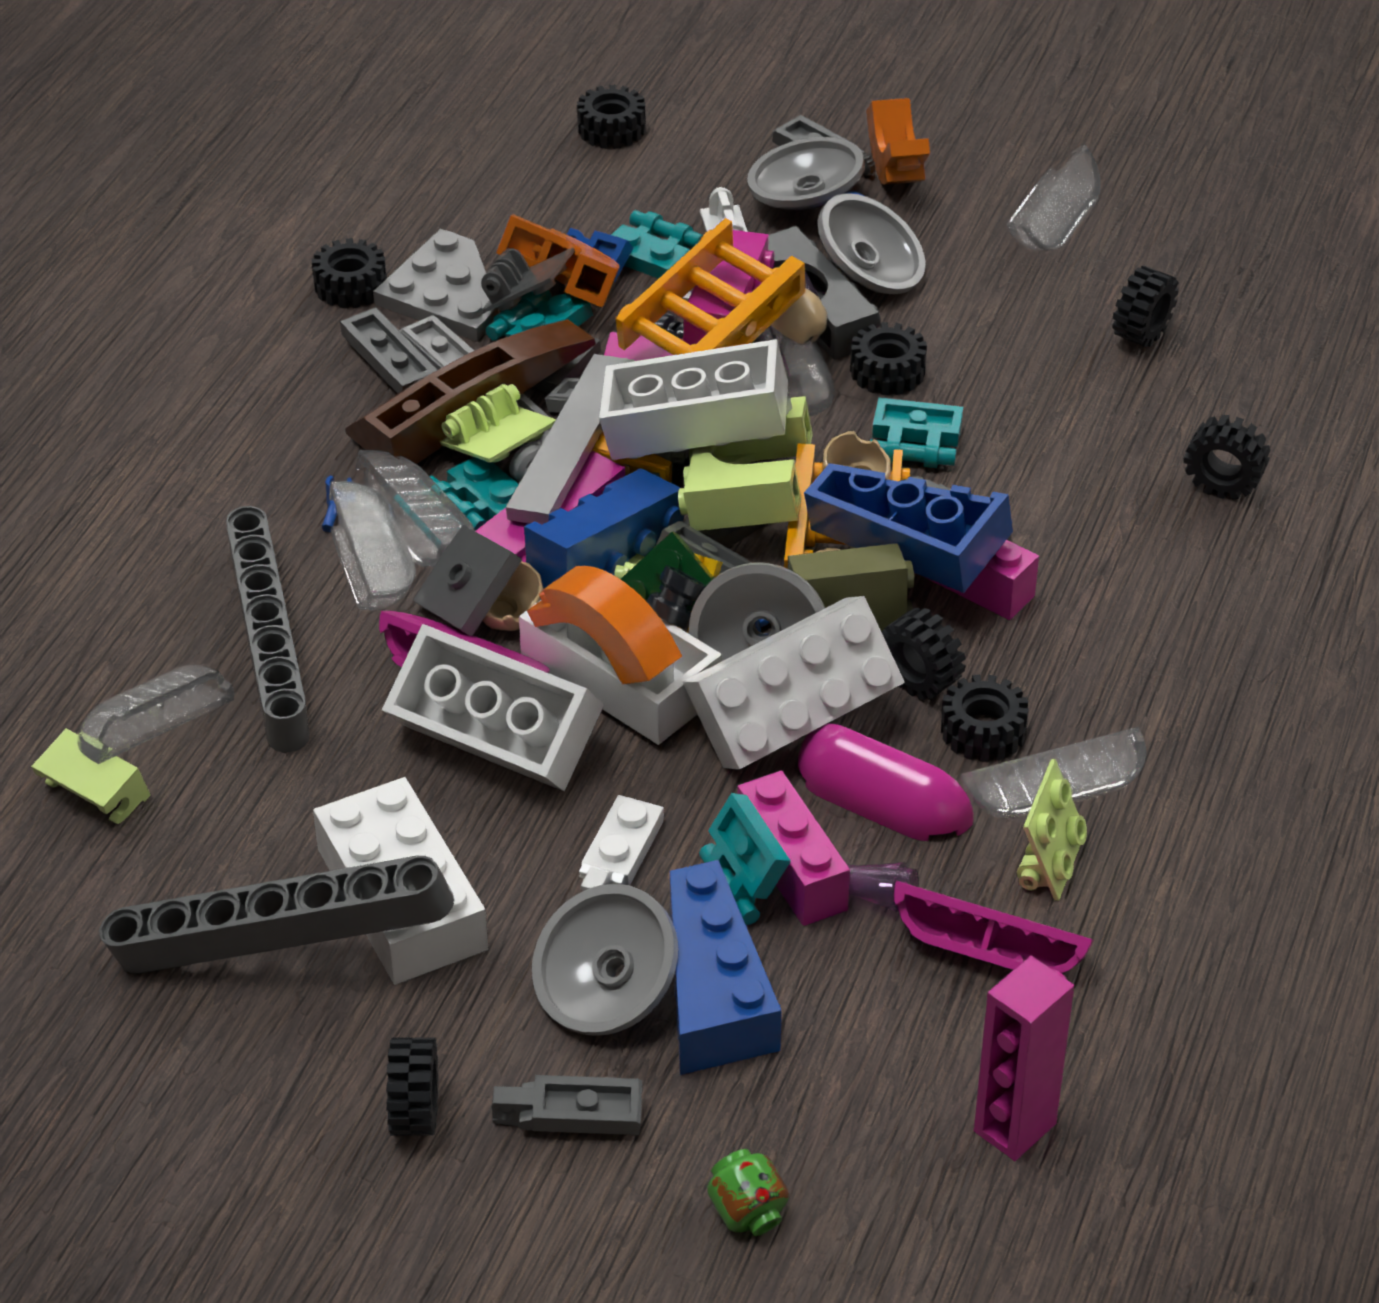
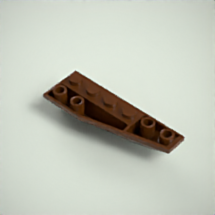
[345,319,596,476]

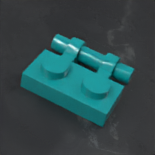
[611,210,703,279]
[485,290,593,341]
[870,398,963,468]
[422,457,519,531]
[699,793,791,925]

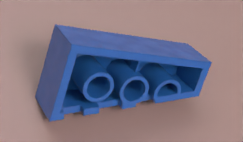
[804,463,1013,593]
[524,468,685,588]
[670,860,782,1075]

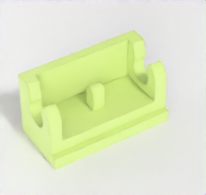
[31,728,151,824]

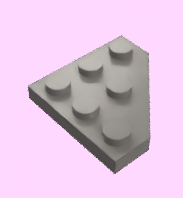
[373,229,499,341]

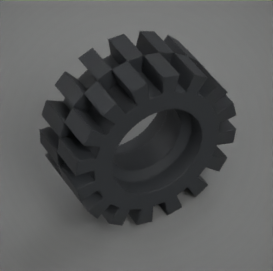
[577,85,646,149]
[312,238,387,308]
[1112,265,1179,347]
[850,322,927,396]
[1183,415,1270,500]
[881,608,966,700]
[941,674,1029,762]
[386,1038,439,1136]

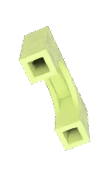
[678,396,813,531]

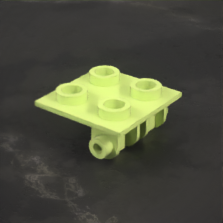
[440,384,556,463]
[1017,759,1087,901]

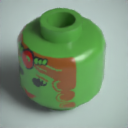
[707,1149,789,1236]

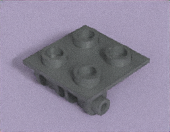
[481,247,575,313]

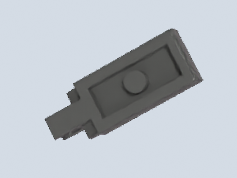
[492,1075,642,1135]

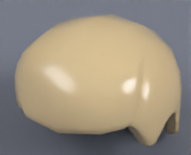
[771,288,827,344]
[823,431,891,480]
[482,561,544,631]

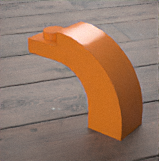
[866,98,930,184]
[496,214,620,308]
[527,566,682,685]

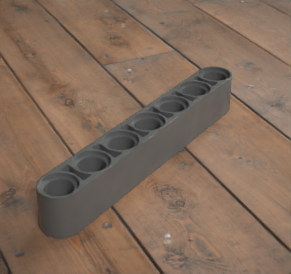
[226,506,310,752]
[99,855,455,973]

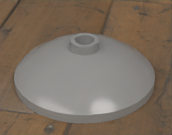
[747,137,865,210]
[818,194,925,294]
[689,563,825,661]
[532,884,678,1036]

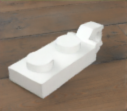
[579,795,664,891]

